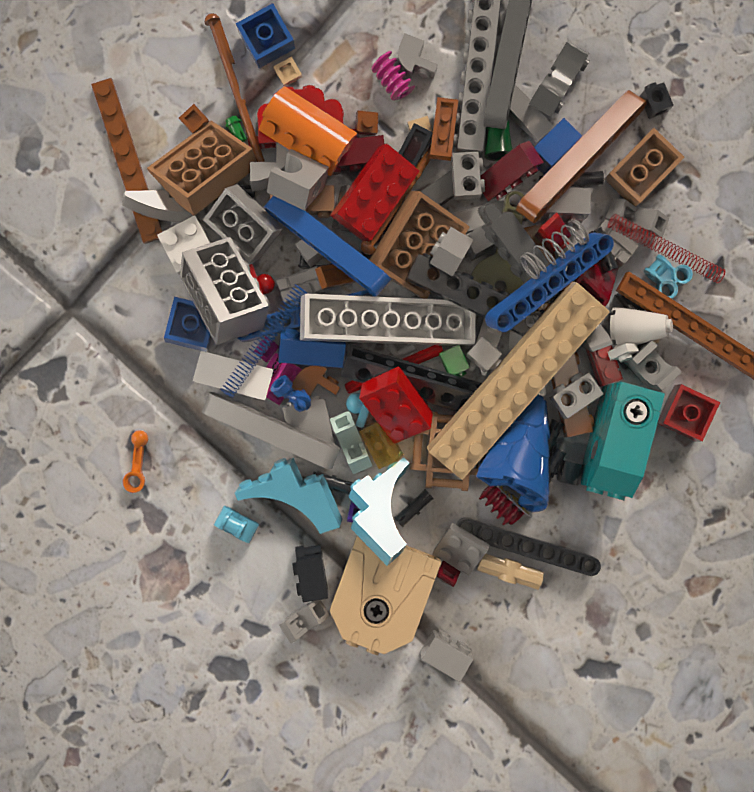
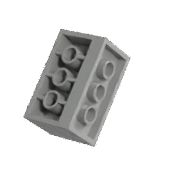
[180,237,269,345]

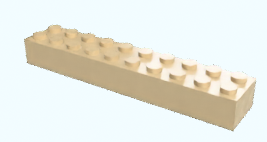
[427,281,610,480]

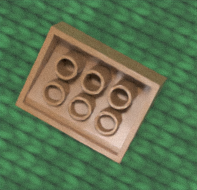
[147,120,256,216]
[369,191,470,299]

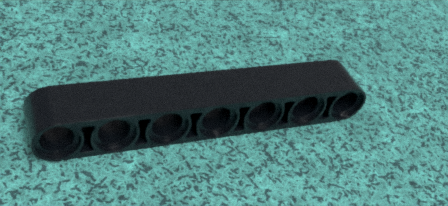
[456,518,601,576]

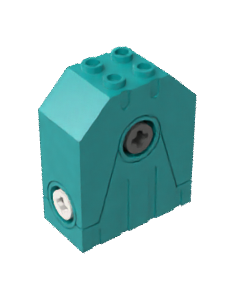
[581,382,665,501]

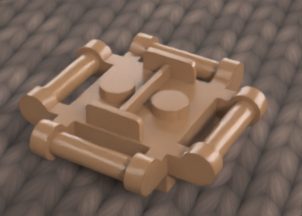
[410,411,486,491]

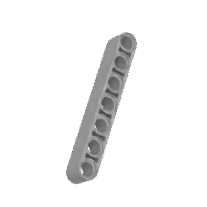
[202,392,340,469]

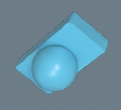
[346,393,369,428]

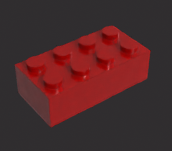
[330,143,420,241]

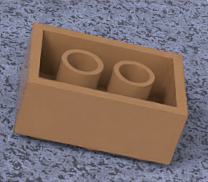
[604,128,685,207]

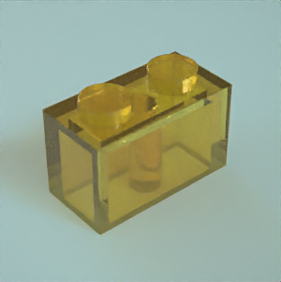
[359,421,404,469]

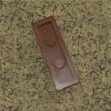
[430,97,458,161]

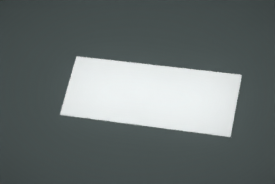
[193,351,274,400]

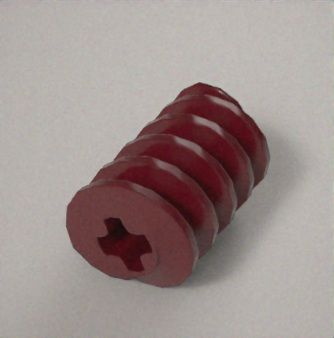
[479,485,525,526]

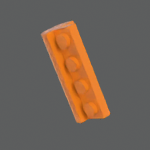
[258,86,357,176]

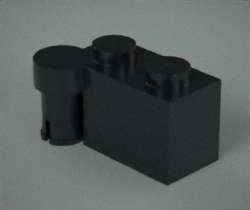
[292,544,329,603]

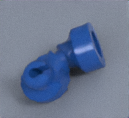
[270,375,311,412]

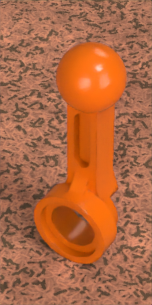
[123,430,148,493]

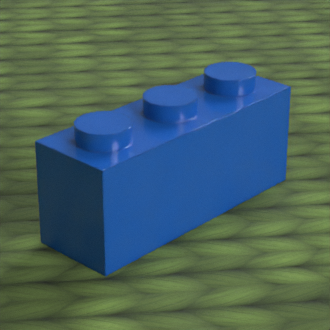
[278,329,346,368]

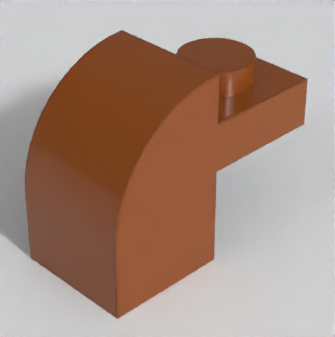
[292,366,341,397]

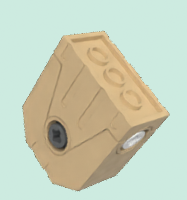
[330,536,441,655]

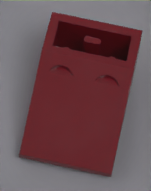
[559,253,619,307]

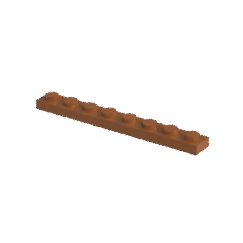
[91,78,163,244]
[616,271,754,380]

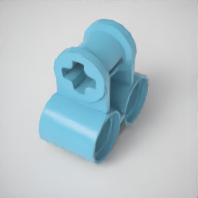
[643,254,693,299]
[214,506,259,543]

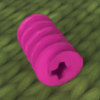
[371,51,415,101]

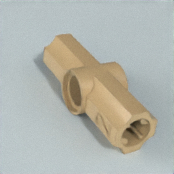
[477,554,544,590]

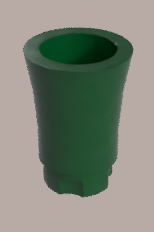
[484,121,513,161]

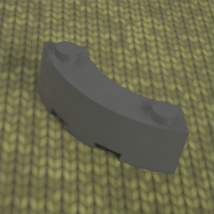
[529,41,590,117]

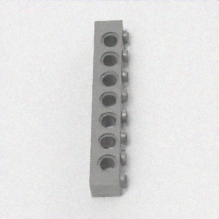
[453,0,500,157]

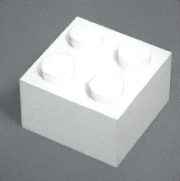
[157,216,211,275]

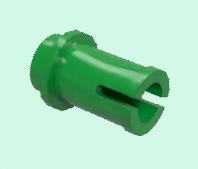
[225,116,248,142]

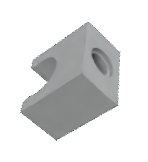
[267,149,329,211]
[623,340,682,392]

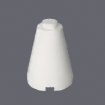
[610,307,673,349]

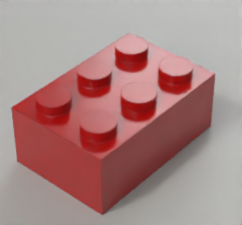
[359,366,433,444]

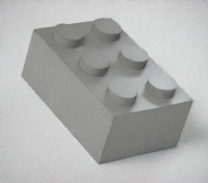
[203,184,284,263]

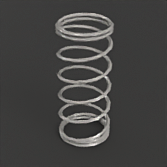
[520,219,589,279]

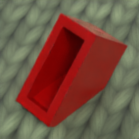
[535,212,571,254]

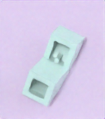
[330,411,373,474]

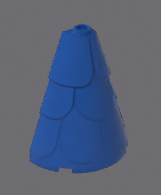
[476,394,550,513]

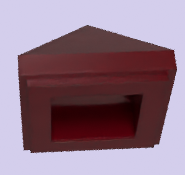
[436,561,461,587]

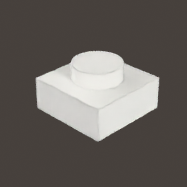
[607,343,639,362]

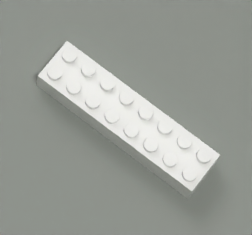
[300,294,475,346]

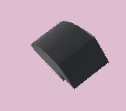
[398,123,433,167]

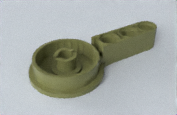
[468,191,524,309]

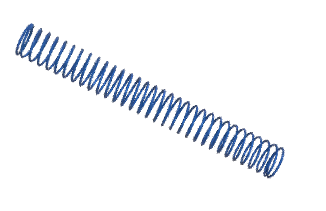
[220,284,308,398]

